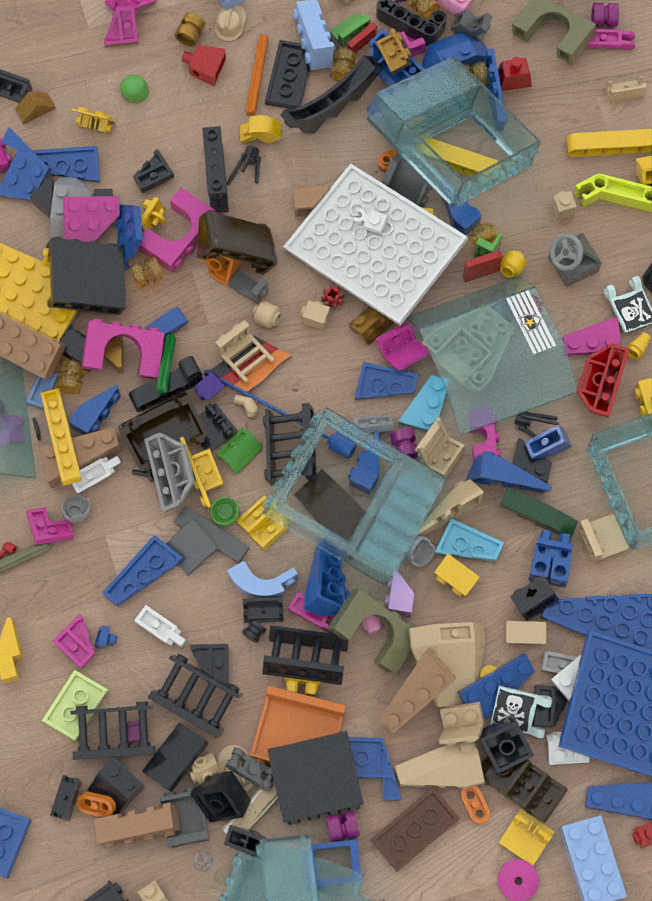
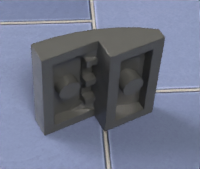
[166,519,218,576]

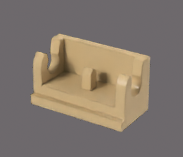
[605,76,647,102]
[505,621,546,644]

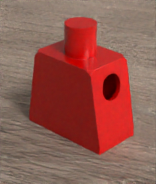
[182,45,227,87]
[498,57,532,91]

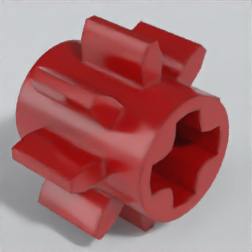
[321,285,344,310]

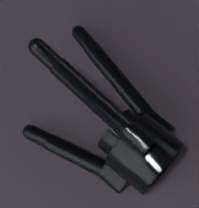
[227,145,261,185]
[514,410,559,437]

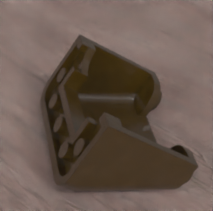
[197,210,278,275]
[118,392,209,471]

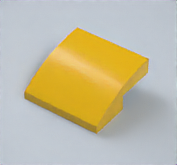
[236,495,293,551]

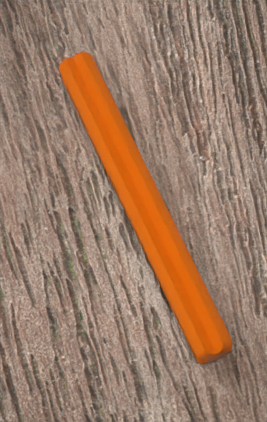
[246,34,268,115]

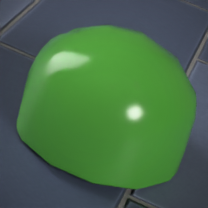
[120,75,149,103]
[210,497,240,526]

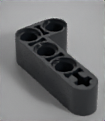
[376,0,447,46]
[128,356,203,412]

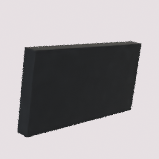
[265,40,310,109]

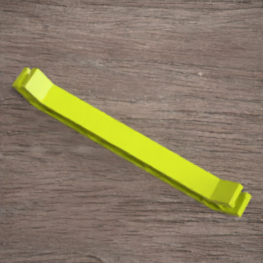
[574,174,652,212]

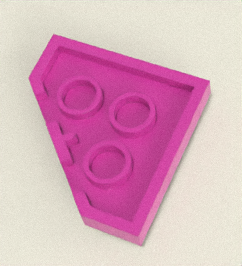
[63,196,120,242]

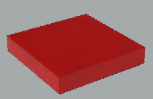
[463,250,503,282]

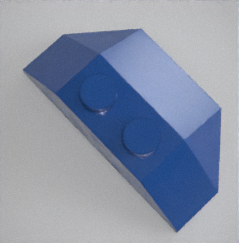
[370,28,432,92]
[421,32,487,85]

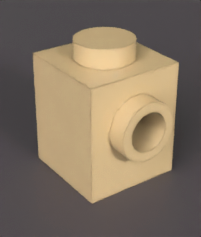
[551,191,577,221]
[300,300,330,331]

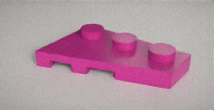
[563,317,621,356]

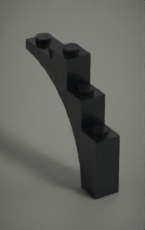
[280,55,384,133]

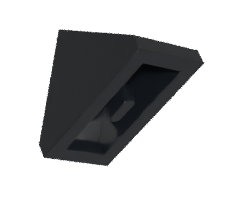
[30,178,54,219]
[224,825,266,858]

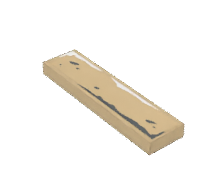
[221,780,278,835]

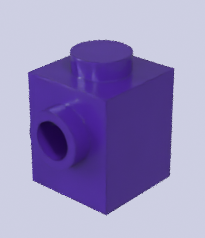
[195,371,226,401]

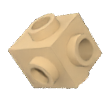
[189,753,221,784]

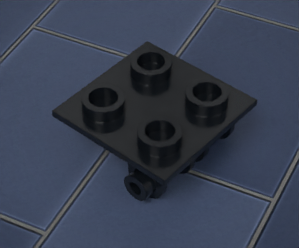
[199,403,238,452]

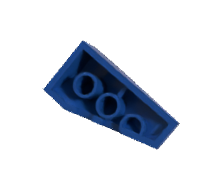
[466,451,552,493]
[304,536,350,616]

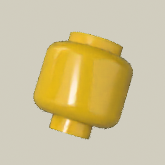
[500,250,527,278]

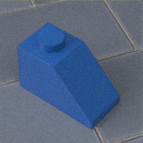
[525,425,572,459]

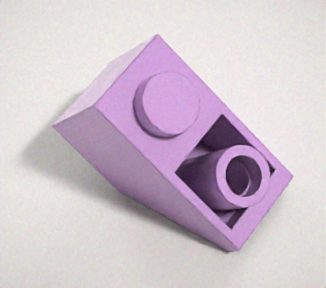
[385,571,414,617]

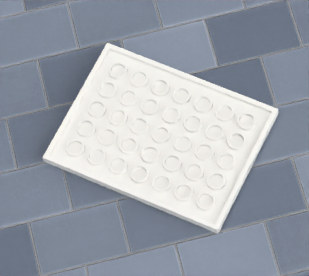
[283,163,468,326]

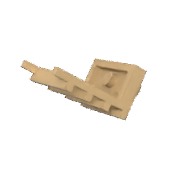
[215,320,275,383]
[415,417,466,478]

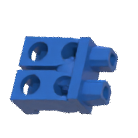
[528,530,573,587]

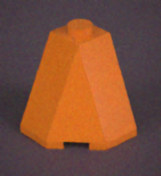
[201,255,244,286]

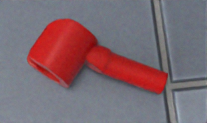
[0,542,17,558]

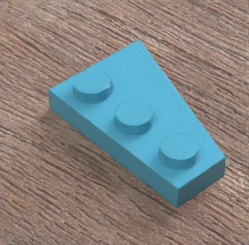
[398,375,450,432]
[435,518,504,562]

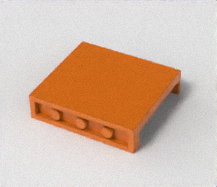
[249,686,346,764]

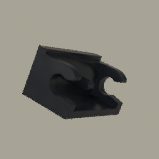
[0,69,32,103]
[243,597,284,623]
[50,775,82,822]

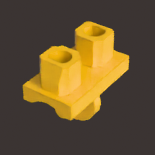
[141,197,166,231]
[284,677,321,696]

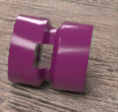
[591,3,619,27]
[390,428,419,462]
[326,811,360,842]

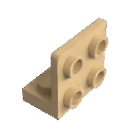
[578,514,629,563]
[439,702,485,746]

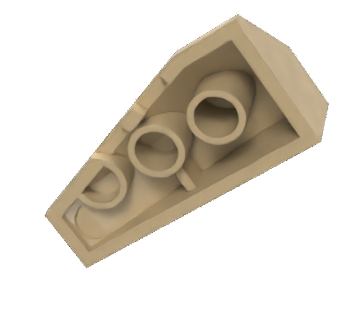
[413,479,484,538]
[395,741,484,789]

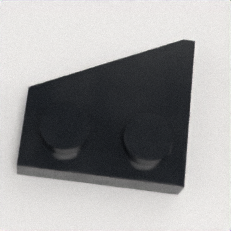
[533,685,567,727]

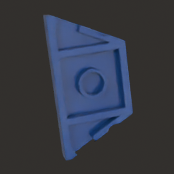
[116,204,143,271]

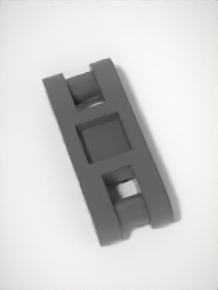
[226,747,274,792]

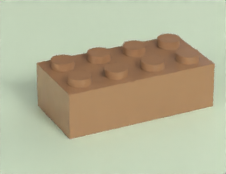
[0,311,67,379]

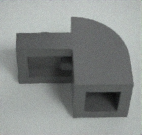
[450,10,493,41]

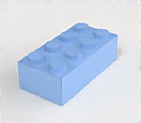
[559,816,627,901]

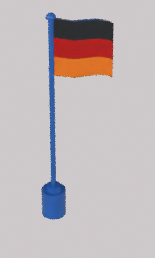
[204,336,358,459]

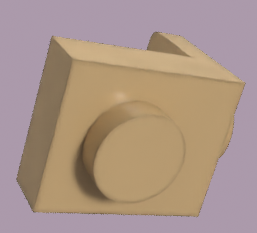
[138,880,168,901]

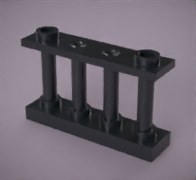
[202,126,229,213]
[263,403,317,487]
[262,625,348,685]
[148,654,243,738]
[70,701,156,760]

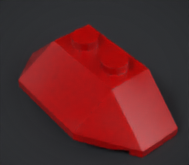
[576,343,630,418]

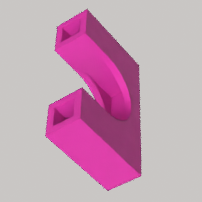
[138,188,216,273]
[81,319,164,379]

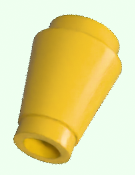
[627,332,651,360]

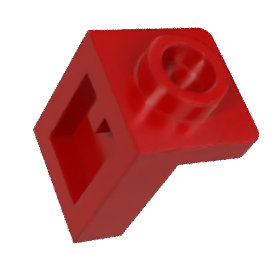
[632,822,652,849]

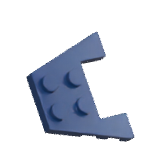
[0,127,50,201]
[349,737,401,801]

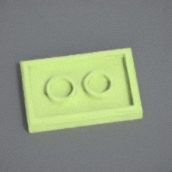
[42,670,109,742]

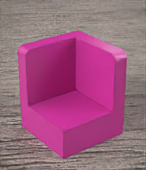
[400,31,425,57]

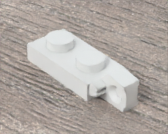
[72,456,121,494]
[134,605,187,648]

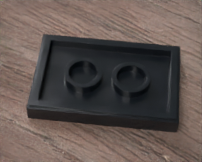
[142,723,209,792]

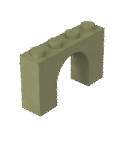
[512,0,596,65]
[328,588,415,674]

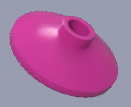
[498,859,539,901]

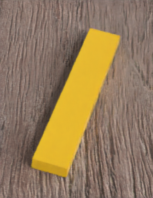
[40,388,82,486]

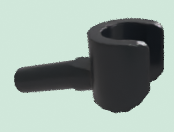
[132,469,155,482]

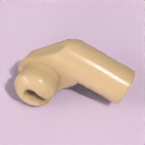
[234,394,258,418]

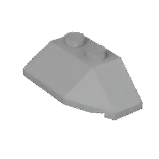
[50,176,93,239]
[144,433,195,512]

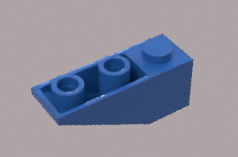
[440,179,481,235]
[68,385,121,435]
[348,431,379,495]

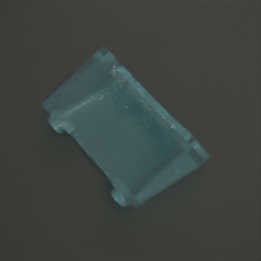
[256,833,318,901]

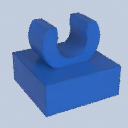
[94,625,118,649]

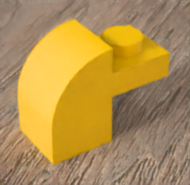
[240,115,282,144]

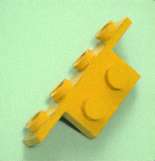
[180,437,224,510]

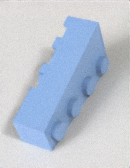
[293,0,334,70]

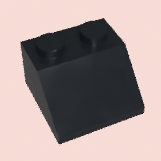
[479,714,534,774]
[87,757,145,815]
[190,771,251,822]

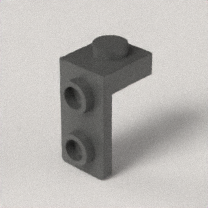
[228,270,269,304]

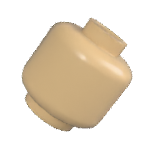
[252,301,282,328]

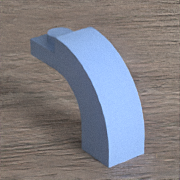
[227,561,298,598]

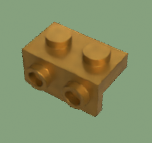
[376,28,412,74]
[349,306,394,345]

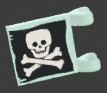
[603,276,652,334]
[490,686,552,738]

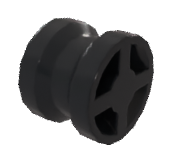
[242,619,267,643]

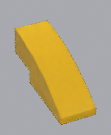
[0,617,23,684]

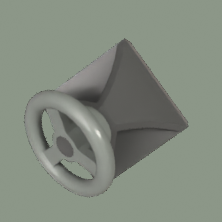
[548,233,602,288]

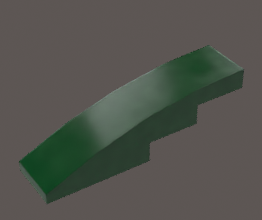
[500,487,578,538]

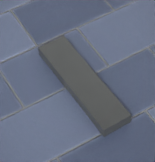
[174,506,250,564]

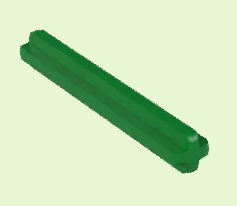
[156,334,176,394]

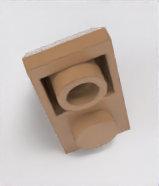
[293,184,330,217]

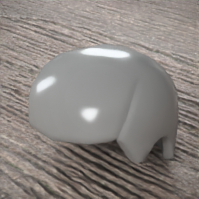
[61,494,91,523]
[405,536,435,567]

